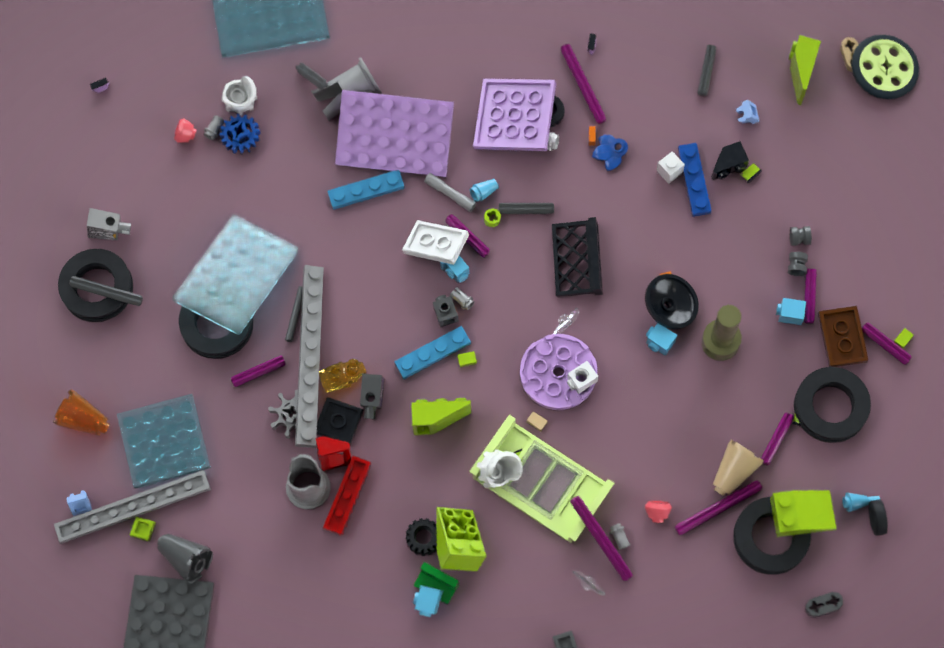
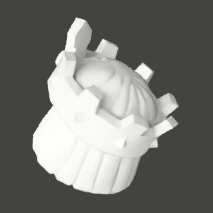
[222,76,257,115]
[477,449,522,488]

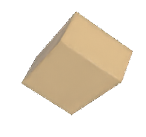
[527,411,548,432]

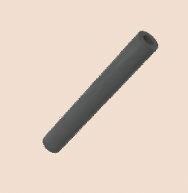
[285,286,303,342]

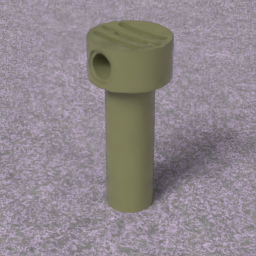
[701,305,742,361]

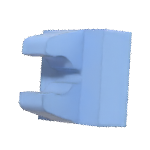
[736,100,760,124]
[67,490,92,516]

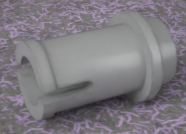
[204,115,224,140]
[450,287,474,310]
[609,523,630,550]

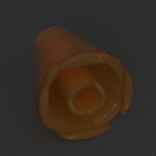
[53,389,110,436]

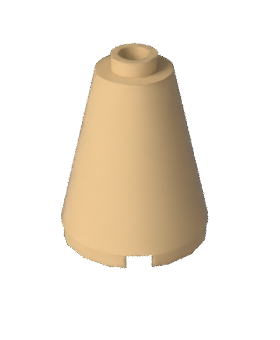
[713,439,763,496]

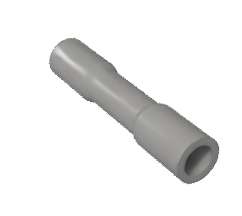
[424,173,476,212]

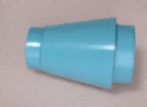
[470,179,499,202]

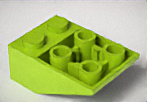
[412,398,471,435]
[436,507,487,571]

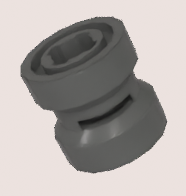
[789,226,812,246]
[788,252,808,276]

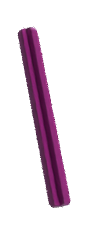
[561,44,606,124]
[675,480,763,535]
[570,496,633,581]

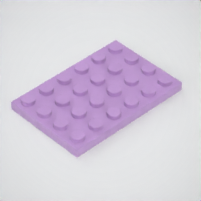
[335,90,454,177]

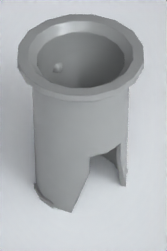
[311,57,382,121]
[286,454,331,510]

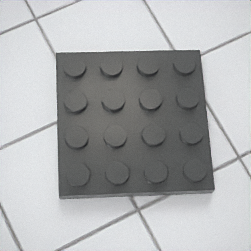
[124,575,214,648]

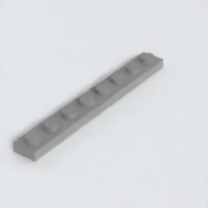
[54,470,211,544]

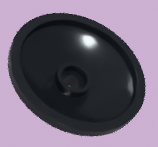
[645,274,699,329]

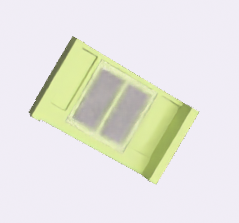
[469,415,614,543]

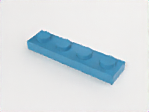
[328,170,405,210]
[394,326,471,379]

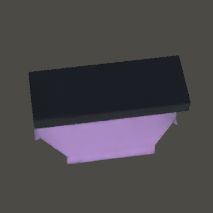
[587,33,596,55]
[90,77,109,93]

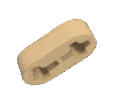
[840,37,858,72]

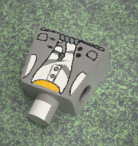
[87,208,131,240]

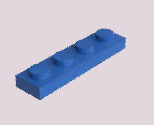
[678,143,712,217]

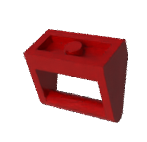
[315,436,351,471]

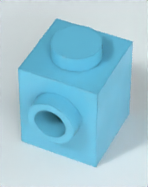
[776,298,806,325]
[646,323,677,356]
[413,585,443,617]

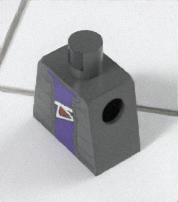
[360,374,385,420]

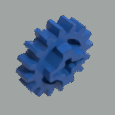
[219,114,261,154]

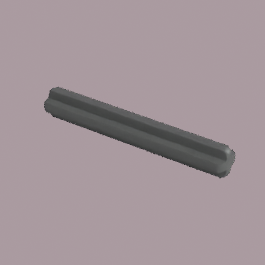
[69,276,143,306]

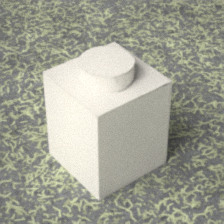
[657,151,685,184]

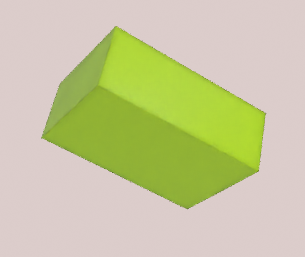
[894,328,914,349]
[457,351,477,367]

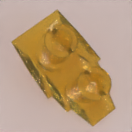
[319,359,367,393]

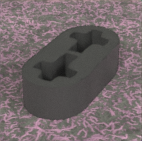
[805,592,843,617]

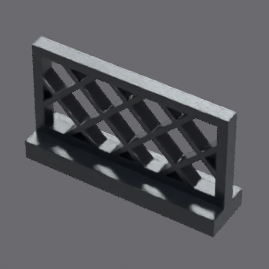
[552,217,603,297]

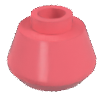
[174,118,196,143]
[645,501,672,523]

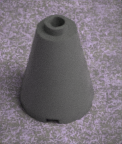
[157,533,213,583]

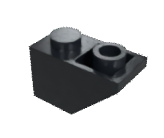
[711,141,749,180]

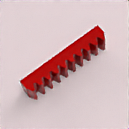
[323,456,371,536]

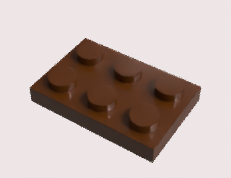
[818,306,869,367]

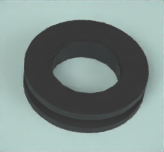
[58,249,133,322]
[179,285,253,359]
[794,367,871,443]
[733,497,811,575]

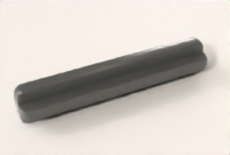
[697,45,717,96]
[296,63,328,90]
[499,203,554,214]

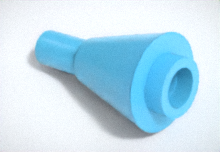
[842,492,880,512]

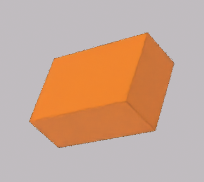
[589,126,596,146]

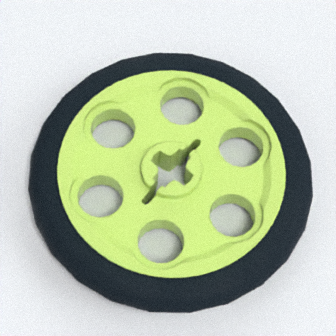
[851,34,919,99]

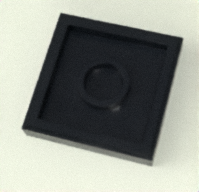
[316,397,364,446]

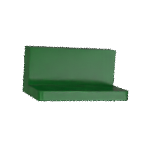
[414,562,459,604]

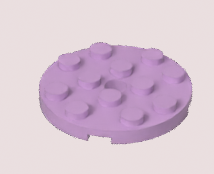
[520,334,597,410]

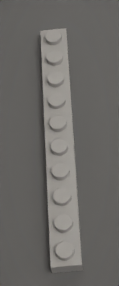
[295,265,324,448]

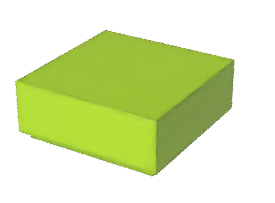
[130,517,156,542]

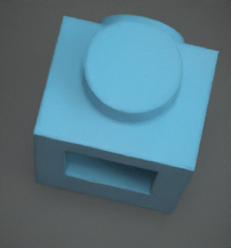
[440,256,470,283]

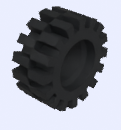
[406,518,437,556]

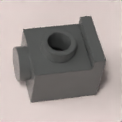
[433,295,459,328]

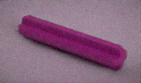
[446,214,490,258]
[804,268,817,324]
[862,322,912,365]
[231,355,286,387]
[761,412,794,466]

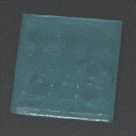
[117,394,211,489]

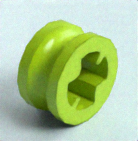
[484,208,501,227]

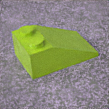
[788,35,821,105]
[770,490,837,537]

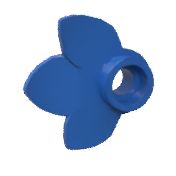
[592,135,628,171]

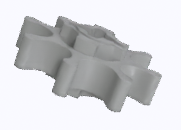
[268,390,298,439]

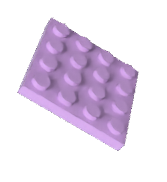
[473,79,556,151]

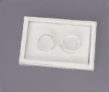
[402,220,469,265]

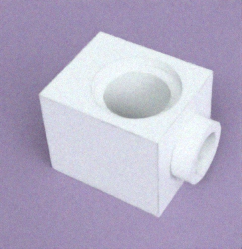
[567,361,598,394]

